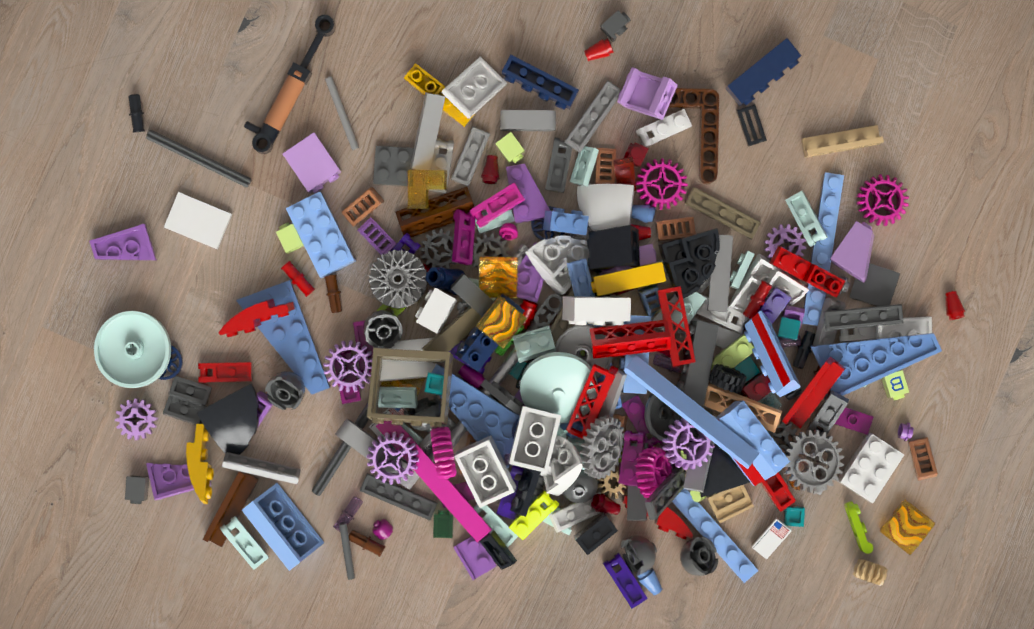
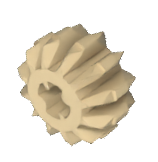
[598,466,628,499]
[853,559,887,585]

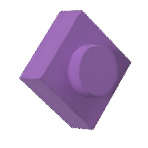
[783,305,805,328]

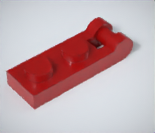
[198,362,252,382]

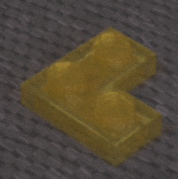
[408,170,447,209]

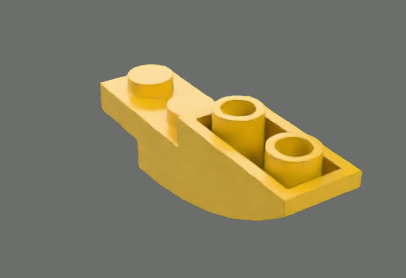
[404,63,475,127]
[186,424,214,504]

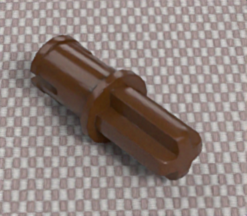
[324,274,342,313]
[349,530,386,557]

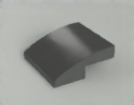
[850,263,900,306]
[163,376,212,425]

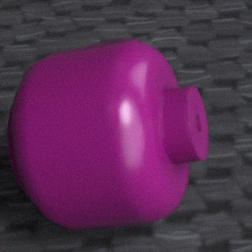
[372,519,393,540]

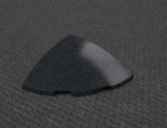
[658,228,720,299]
[197,383,259,455]
[689,440,750,497]

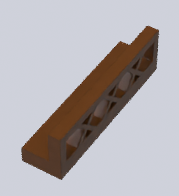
[395,186,474,237]
[202,471,259,547]

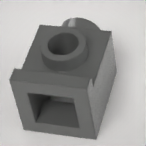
[600,10,631,42]

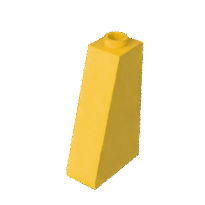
[591,262,666,296]

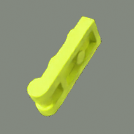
[509,490,560,540]

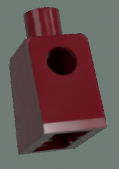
[737,372,772,402]

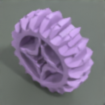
[323,340,373,392]
[662,417,715,470]
[367,432,419,484]

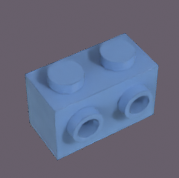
[543,208,589,235]

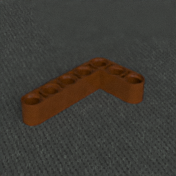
[669,88,719,185]

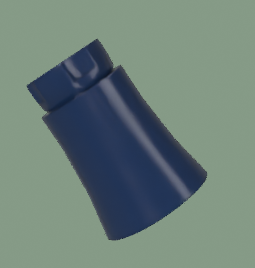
[426,267,466,295]

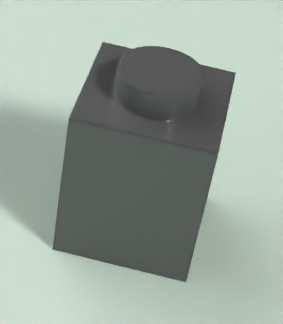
[125,475,149,504]

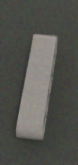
[335,419,419,490]

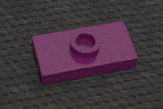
[835,407,874,435]

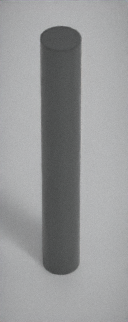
[339,522,355,580]

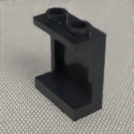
[587,225,640,273]
[574,513,618,555]

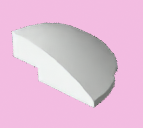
[577,184,634,231]
[526,236,589,296]
[729,254,809,313]
[540,435,583,496]

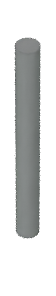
[325,77,359,150]

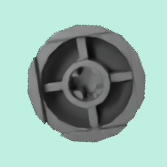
[363,310,403,349]
[265,371,305,410]
[404,396,441,432]
[563,469,598,503]
[621,535,657,576]
[680,537,718,576]

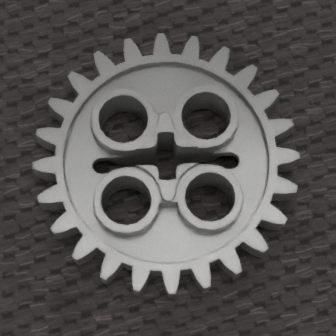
[580,416,625,479]
[784,430,845,493]

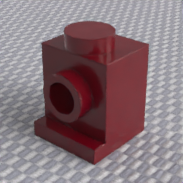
[622,142,649,168]

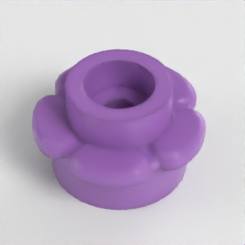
[898,422,913,441]

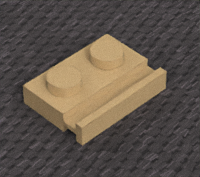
[707,485,754,523]

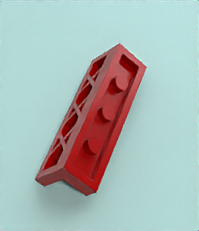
[657,286,696,368]
[589,319,671,359]
[782,357,846,429]
[566,364,618,439]

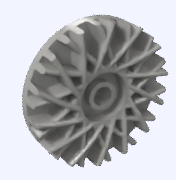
[369,250,427,308]
[555,325,612,379]

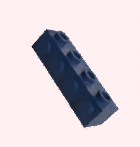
[725,38,802,106]
[502,55,579,110]
[455,294,525,372]

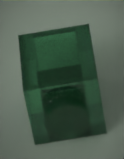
[433,510,454,538]

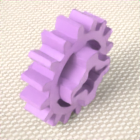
[764,224,806,258]
[115,398,158,440]

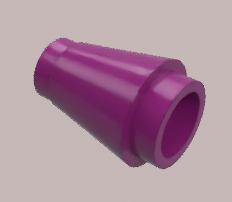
[458,364,487,390]

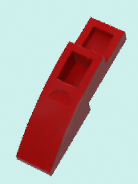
[769,246,845,298]
[219,299,295,337]
[761,472,796,512]
[622,495,693,540]

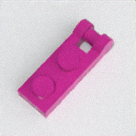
[470,182,525,228]

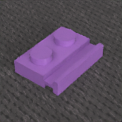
[453,536,497,580]

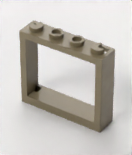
[367,348,453,427]

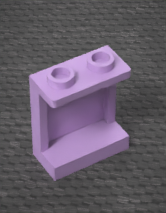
[617,67,678,120]
[283,133,341,194]

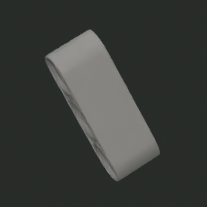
[500,110,556,131]

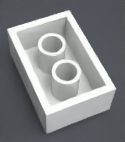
[415,288,457,334]
[562,296,631,325]
[508,406,561,473]
[838,433,904,503]
[454,435,516,508]

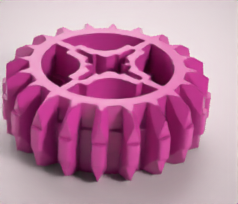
[636,158,688,210]
[856,174,909,226]
[430,426,456,479]
[635,447,672,498]

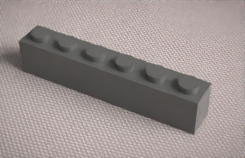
[669,321,719,438]

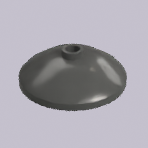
[644,385,680,441]

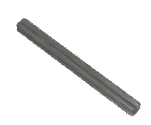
[146,130,252,187]
[312,402,369,496]

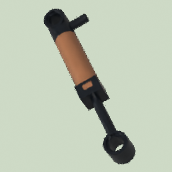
[244,15,336,154]

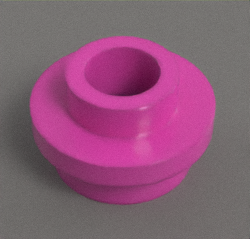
[499,223,518,240]

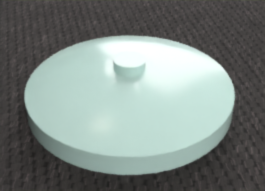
[94,311,171,388]
[520,352,598,424]

